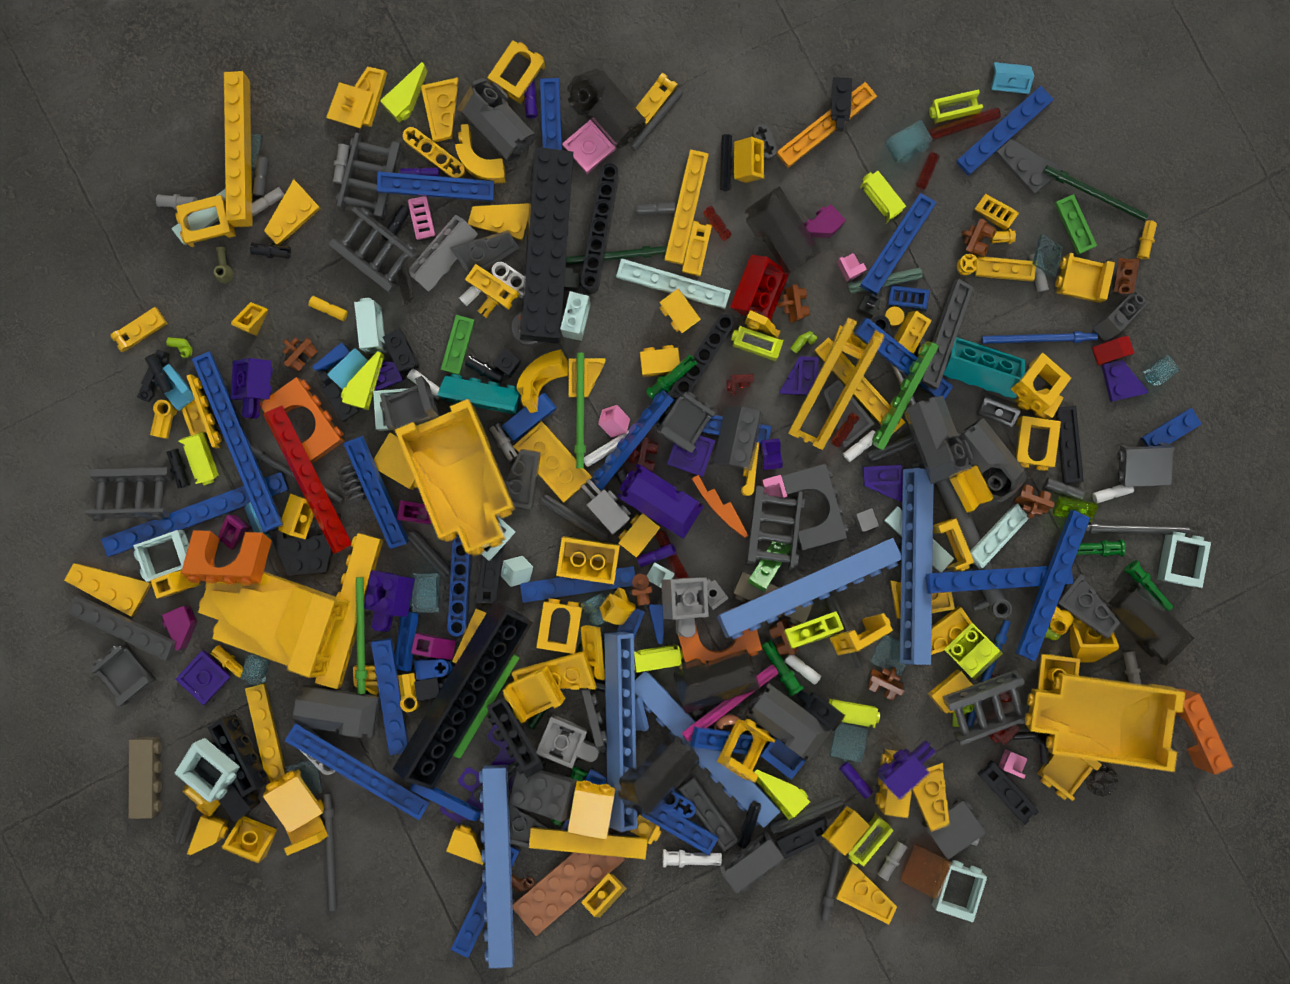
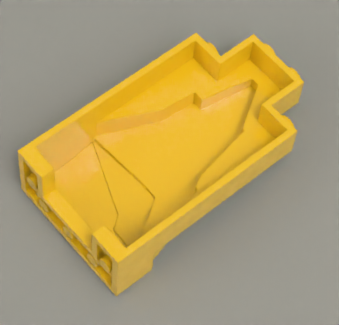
[395,399,516,556]
[198,572,350,678]
[1025,673,1185,772]

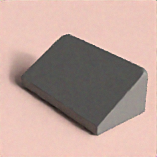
[977,393,1021,427]

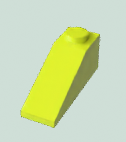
[380,62,428,123]
[341,352,385,410]
[784,611,844,649]
[754,770,810,820]

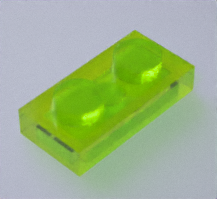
[1053,497,1098,522]

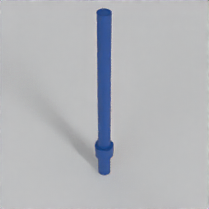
[981,331,1098,344]
[966,620,1011,727]

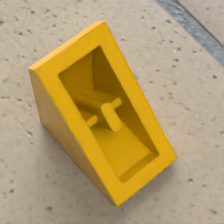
[231,302,268,336]

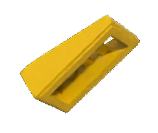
[974,194,1019,231]

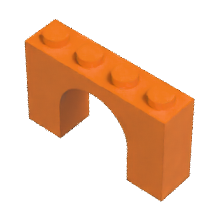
[260,377,345,464]
[181,530,272,586]
[675,607,762,671]
[1175,689,1233,775]

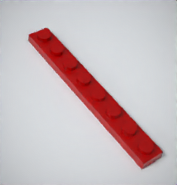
[263,405,352,554]

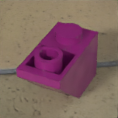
[801,204,846,238]
[162,605,197,651]
[411,632,457,660]

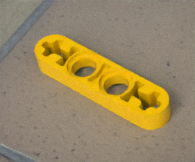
[403,127,466,178]

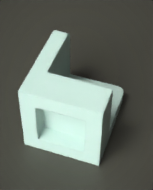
[500,556,533,587]
[647,562,675,588]

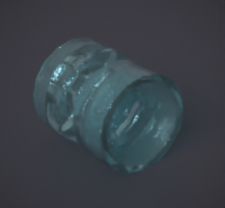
[580,593,606,626]

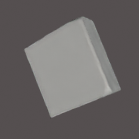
[854,508,879,532]

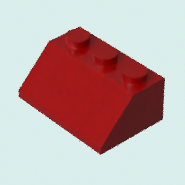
[730,255,790,321]

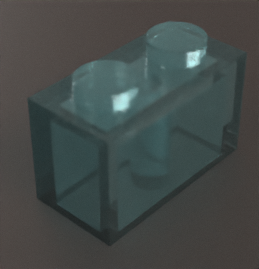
[885,120,933,164]
[410,573,439,613]

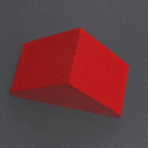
[1092,336,1135,366]

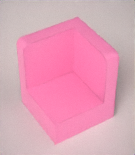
[837,254,867,282]
[598,405,630,438]
[761,475,787,498]
[998,749,1027,779]

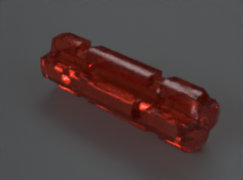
[916,152,939,189]
[703,206,732,241]
[831,413,859,448]

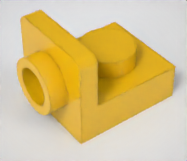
[630,813,661,845]

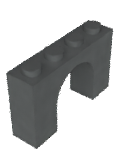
[782,464,849,550]

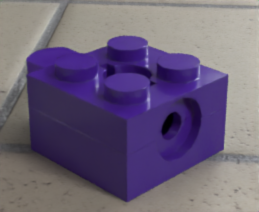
[231,358,273,419]
[364,570,415,632]
[876,741,935,800]

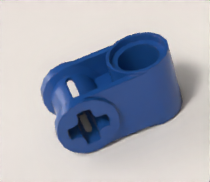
[414,658,453,680]

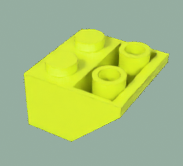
[944,623,1003,680]

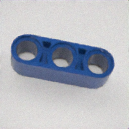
[502,393,557,442]

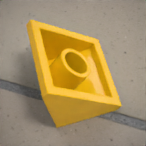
[1037,654,1080,692]
[222,816,277,863]

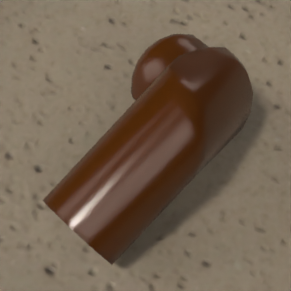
[512,874,535,892]

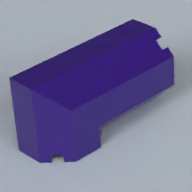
[617,464,704,539]

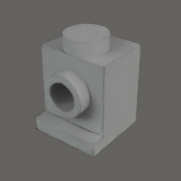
[707,579,729,610]

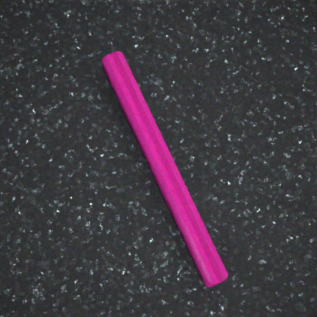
[682,665,778,742]

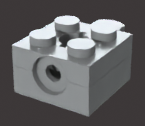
[581,479,631,535]
[661,577,709,637]
[536,714,599,768]

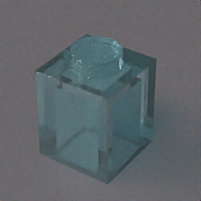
[1143,355,1180,386]
[241,655,271,686]

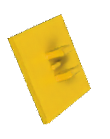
[326,82,374,129]

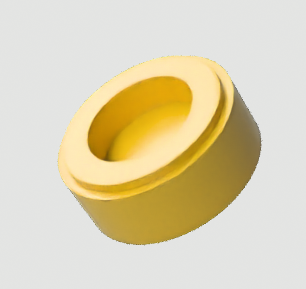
[884,307,904,327]

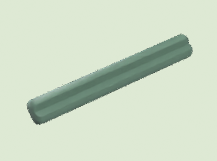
[848,268,923,294]

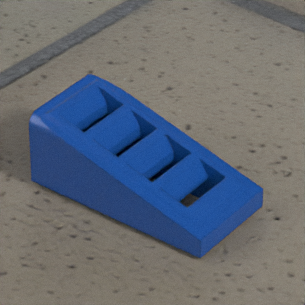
[888,286,930,311]
[312,343,351,373]
[649,604,664,644]

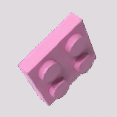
[562,119,616,174]

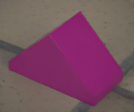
[397,500,431,524]
[218,515,252,550]

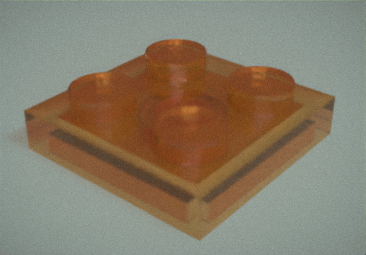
[900,844,953,899]

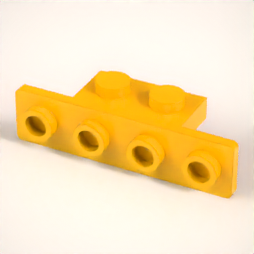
[182,374,222,449]

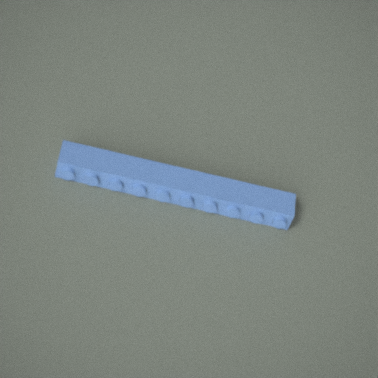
[900,468,934,665]
[717,538,902,639]
[604,631,637,832]
[635,671,781,828]
[479,765,515,968]

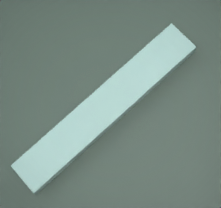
[616,258,730,310]

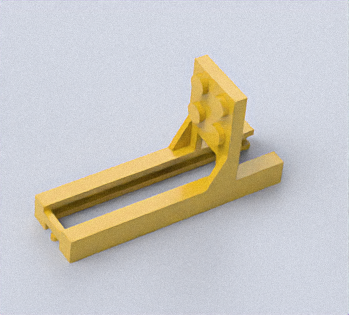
[788,318,884,450]

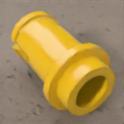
[990,229,1016,244]

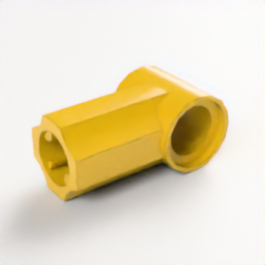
[150,400,178,439]
[1050,606,1074,635]
[398,673,421,712]
[182,784,221,817]

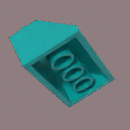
[943,337,1025,399]
[437,374,521,415]

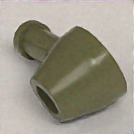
[213,247,234,284]

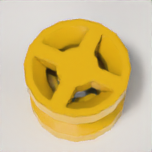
[956,254,979,276]

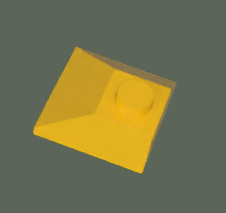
[1070,618,1119,662]

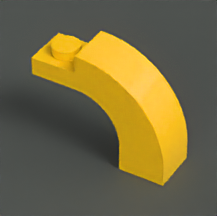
[455,124,506,183]
[517,349,568,413]

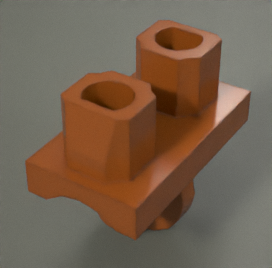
[961,218,997,256]
[1114,258,1139,294]
[778,284,810,323]
[283,337,317,371]
[1013,484,1055,518]
[632,574,652,605]
[769,618,799,655]
[868,666,904,701]

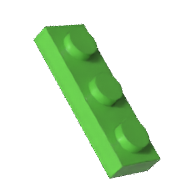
[1054,194,1097,255]
[441,315,475,375]
[748,541,791,592]

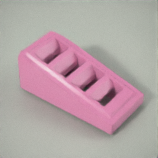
[408,196,436,240]

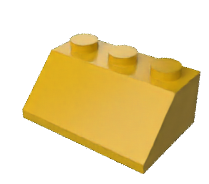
[556,536,620,584]

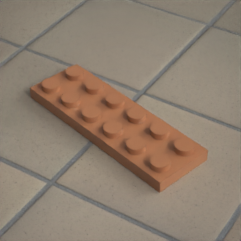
[513,852,625,936]

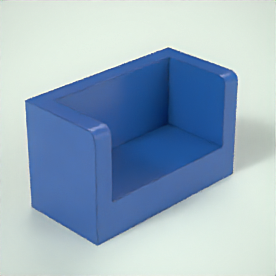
[760,735,805,780]

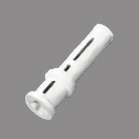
[663,849,722,868]

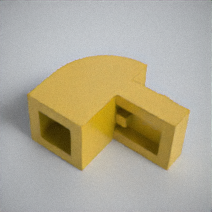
[599,587,636,625]

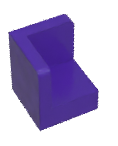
[761,438,783,470]

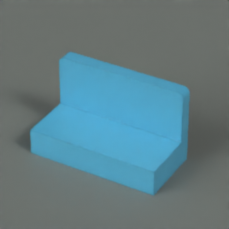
[991,62,1034,94]
[158,364,194,411]

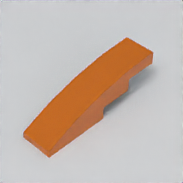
[691,475,748,538]

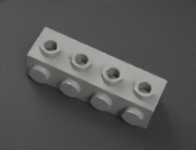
[406,215,478,292]

